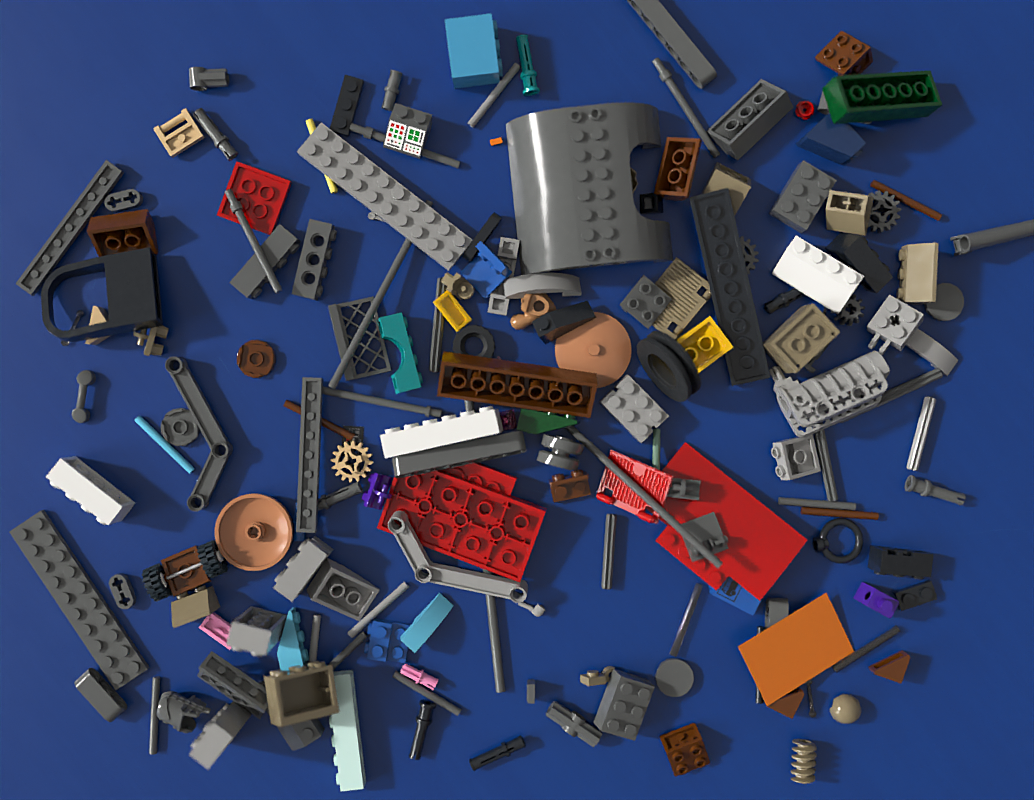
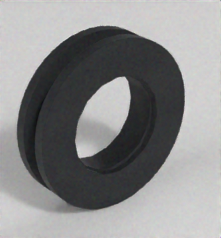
[637,331,701,402]

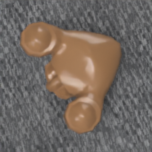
[510,293,556,330]

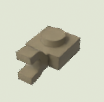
[580,666,615,686]

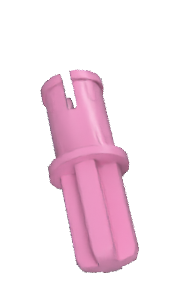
[400,664,439,690]

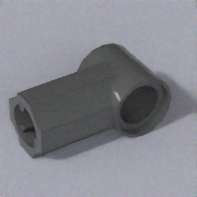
[189,67,229,91]

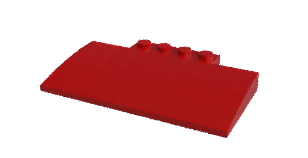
[646,442,807,601]
[377,463,547,583]

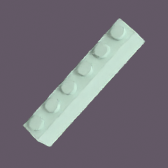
[329,669,366,791]

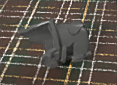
[157,691,211,733]

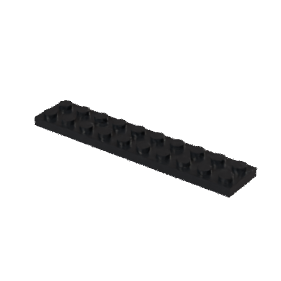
[689,188,770,386]

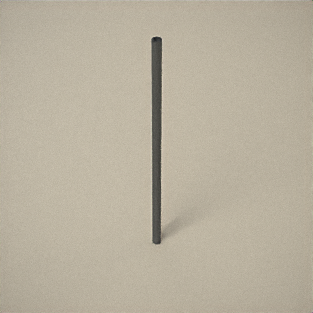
[328,200,433,389]
[565,426,723,568]

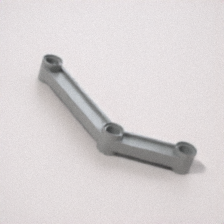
[388,510,528,603]

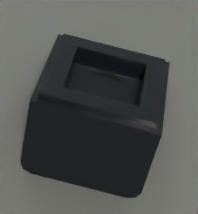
[640,193,663,214]

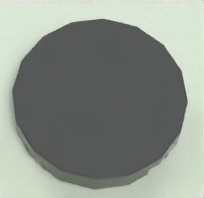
[924,283,964,321]
[161,408,200,446]
[655,658,694,697]

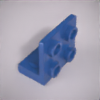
[461,241,512,299]

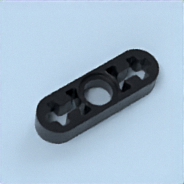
[462,212,502,263]

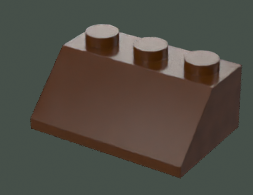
[654,137,702,201]
[87,209,158,257]

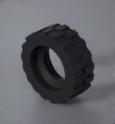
[453,325,495,358]

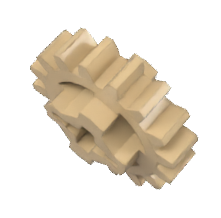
[331,440,374,482]

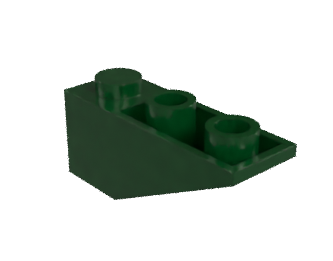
[516,408,580,435]

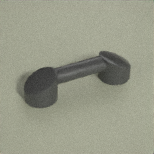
[72,370,96,423]

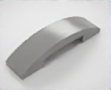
[487,237,520,316]
[503,273,582,299]
[892,321,958,376]

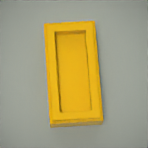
[433,290,472,332]

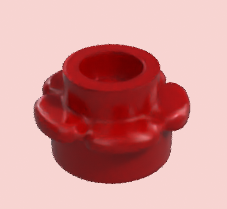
[795,101,814,120]

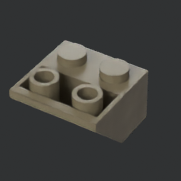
[826,190,874,236]

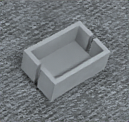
[599,375,669,443]
[273,536,334,602]

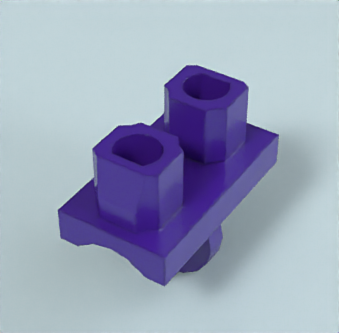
[361,473,392,510]

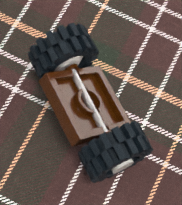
[142,540,228,602]

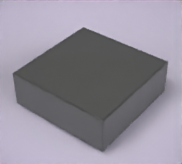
[527,679,535,704]

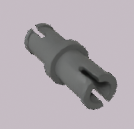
[381,70,403,111]

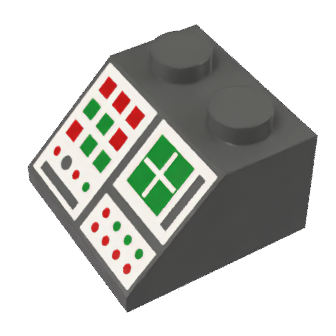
[383,103,432,159]

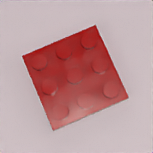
[217,161,292,235]

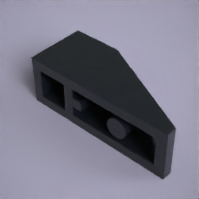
[532,300,596,345]

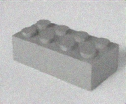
[226,606,287,656]
[189,701,252,769]

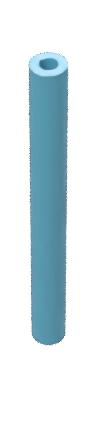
[134,416,195,474]

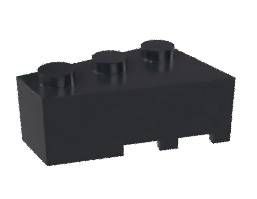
[825,232,893,294]
[868,545,934,579]

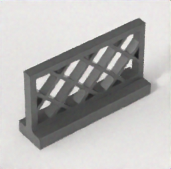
[328,297,391,382]
[197,651,268,719]

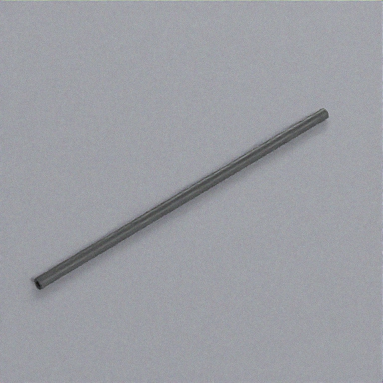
[464,400,505,693]

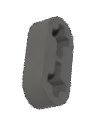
[104,189,143,212]
[109,573,136,609]

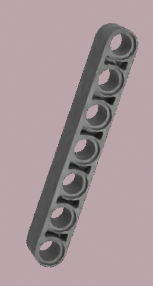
[627,0,717,89]
[392,431,527,478]

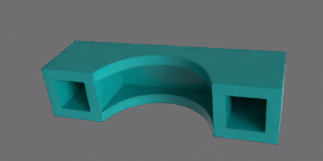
[377,312,423,394]

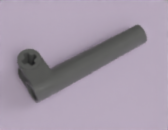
[950,219,1034,256]

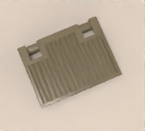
[652,257,712,339]

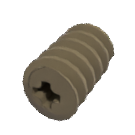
[790,739,817,784]

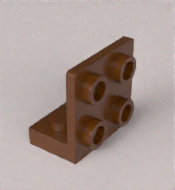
[815,31,873,76]
[549,469,591,502]
[660,722,710,776]

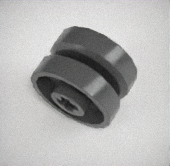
[537,434,585,471]

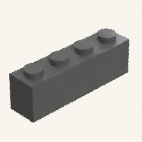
[230,224,301,299]

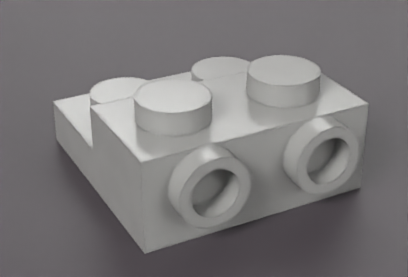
[771,434,821,480]

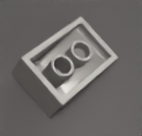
[307,558,379,621]

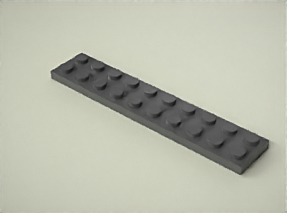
[9,510,150,690]

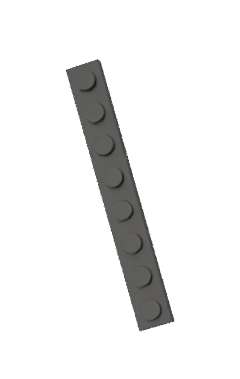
[16,160,124,296]
[296,377,323,533]

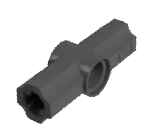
[546,700,602,747]

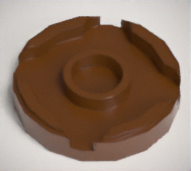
[237,340,276,378]

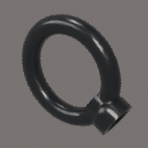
[812,518,863,564]

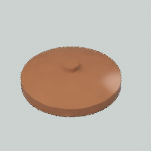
[555,312,631,388]
[215,493,293,571]

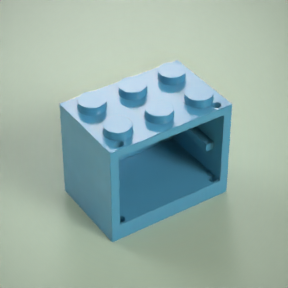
[445,13,503,89]

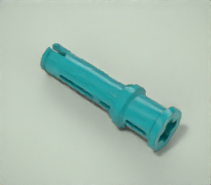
[516,34,540,96]

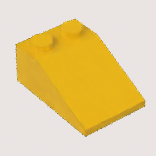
[676,316,733,372]

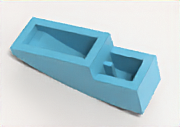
[400,593,454,653]

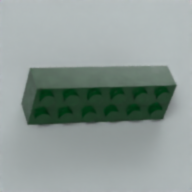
[822,70,942,124]

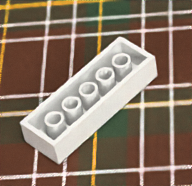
[380,406,503,458]

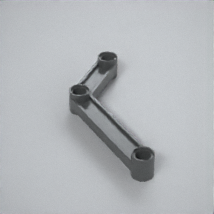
[165,357,233,512]

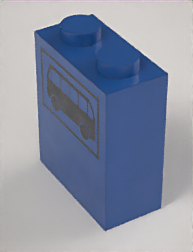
[708,576,762,616]

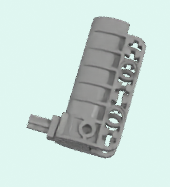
[769,351,890,438]

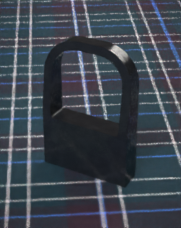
[41,247,163,342]

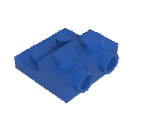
[364,618,411,663]

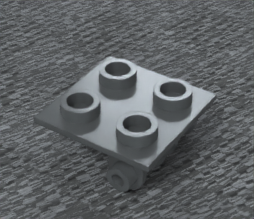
[619,275,672,329]
[681,512,729,562]

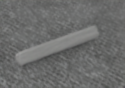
[907,397,936,471]

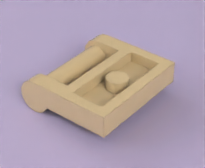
[153,108,205,158]

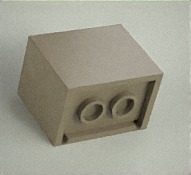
[763,303,840,373]
[264,661,339,727]

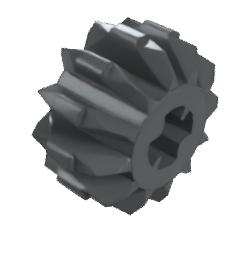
[831,294,865,326]

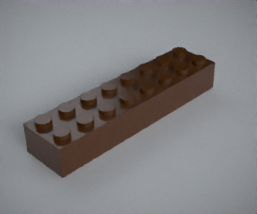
[437,351,598,418]

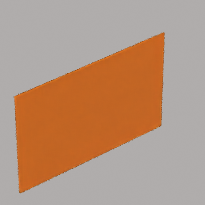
[738,593,854,706]

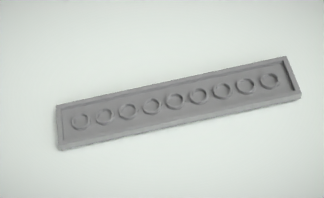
[297,122,473,271]

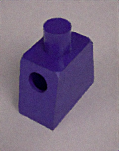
[853,582,899,619]

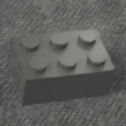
[768,160,837,233]
[594,669,655,741]

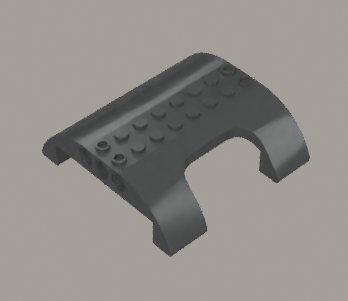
[506,102,673,275]

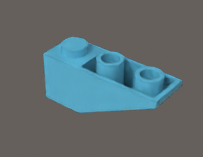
[277,607,309,671]

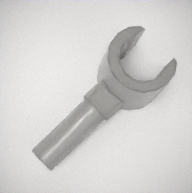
[518,602,545,617]

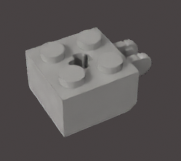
[867,295,924,355]

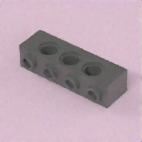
[292,219,337,301]

